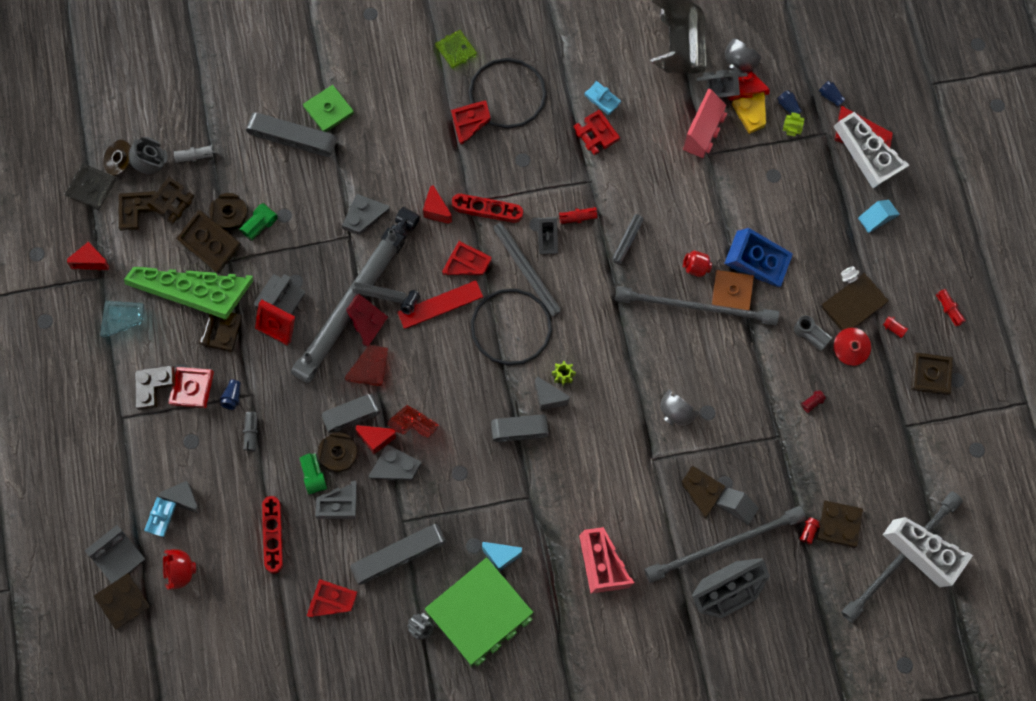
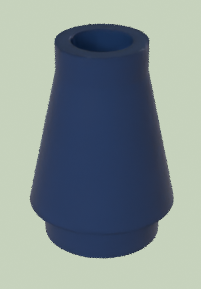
[818,80,845,107]
[777,90,802,114]
[220,379,241,410]

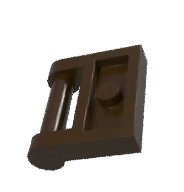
[198,313,243,352]

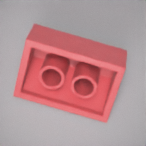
[683,88,727,158]

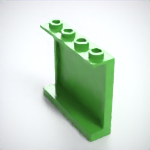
[425,557,533,668]

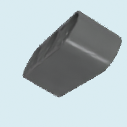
[321,394,381,433]
[491,415,549,442]

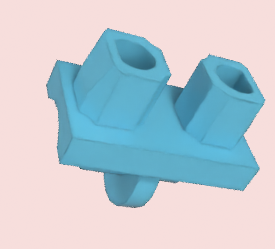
[584,81,621,115]
[144,497,177,537]

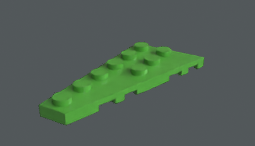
[124,267,253,319]

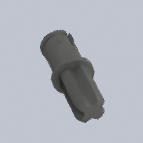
[243,412,258,451]

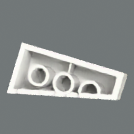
[833,112,909,188]
[883,517,973,587]

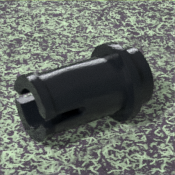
[400,290,421,315]

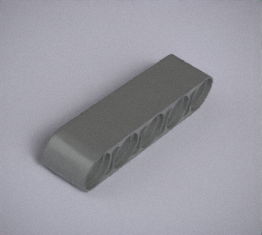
[246,113,337,157]
[350,524,446,585]

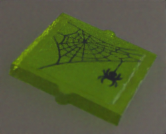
[435,29,477,69]

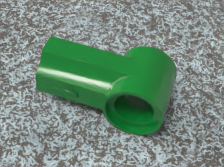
[240,203,278,241]
[299,453,327,495]

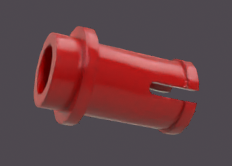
[883,316,908,338]
[800,518,820,544]

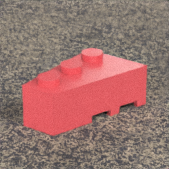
[579,527,634,594]

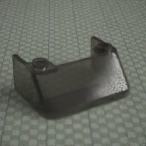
[651,0,706,74]

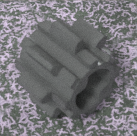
[407,613,434,640]

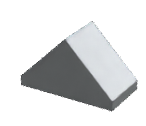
[537,217,558,254]
[535,376,570,411]
[159,481,200,514]
[715,487,759,525]

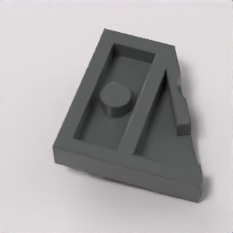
[342,194,390,235]
[315,481,357,519]

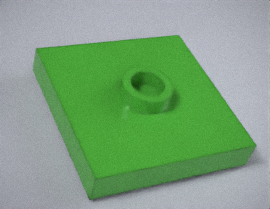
[303,85,354,132]

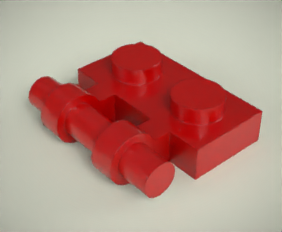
[574,109,620,155]

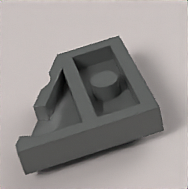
[369,444,421,481]

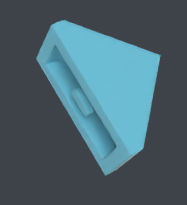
[858,200,900,233]
[482,542,522,572]

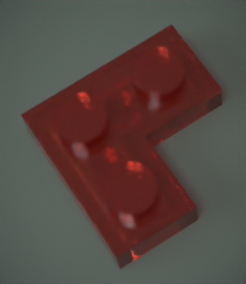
[388,405,439,438]

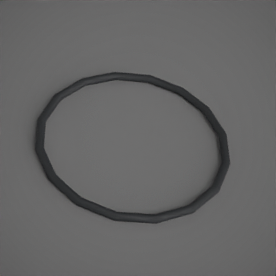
[468,58,547,129]
[471,288,552,365]

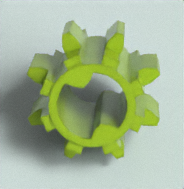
[783,113,804,137]
[552,361,576,386]

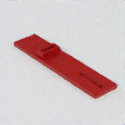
[397,280,483,329]

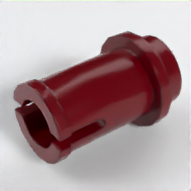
[800,390,826,413]

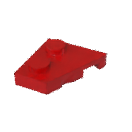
[727,71,770,101]
[451,100,491,145]
[442,241,492,275]
[307,579,358,617]

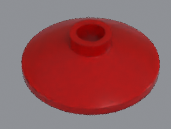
[834,328,871,366]

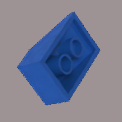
[724,228,793,287]

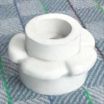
[841,266,859,283]

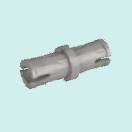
[174,145,213,163]

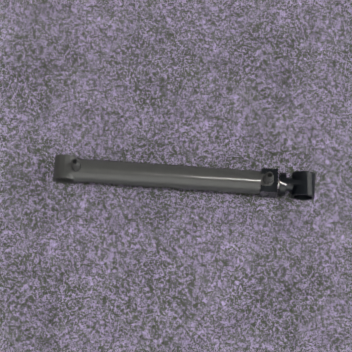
[291,207,420,384]

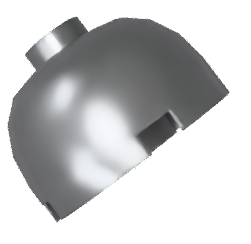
[725,39,762,72]
[660,389,700,426]

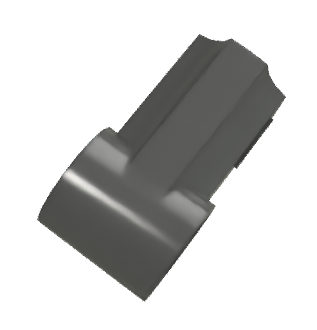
[794,315,832,351]

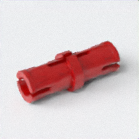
[559,207,598,225]
[936,289,966,327]

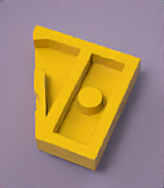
[732,92,766,134]

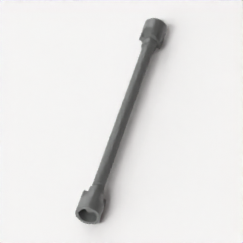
[615,286,779,326]
[841,491,963,623]
[644,506,806,583]

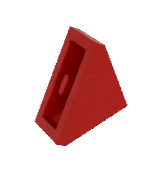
[423,185,452,224]
[67,242,109,270]
[356,425,396,455]

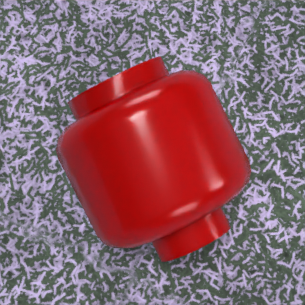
[683,250,712,277]

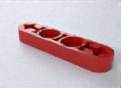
[452,194,523,223]
[262,496,283,574]

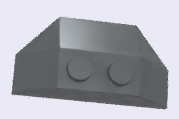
[692,558,770,618]

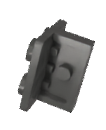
[697,69,747,98]
[254,274,305,315]

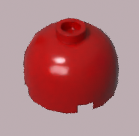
[163,549,196,590]

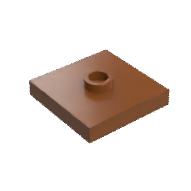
[711,270,754,311]

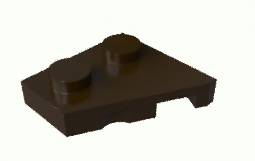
[681,465,726,519]

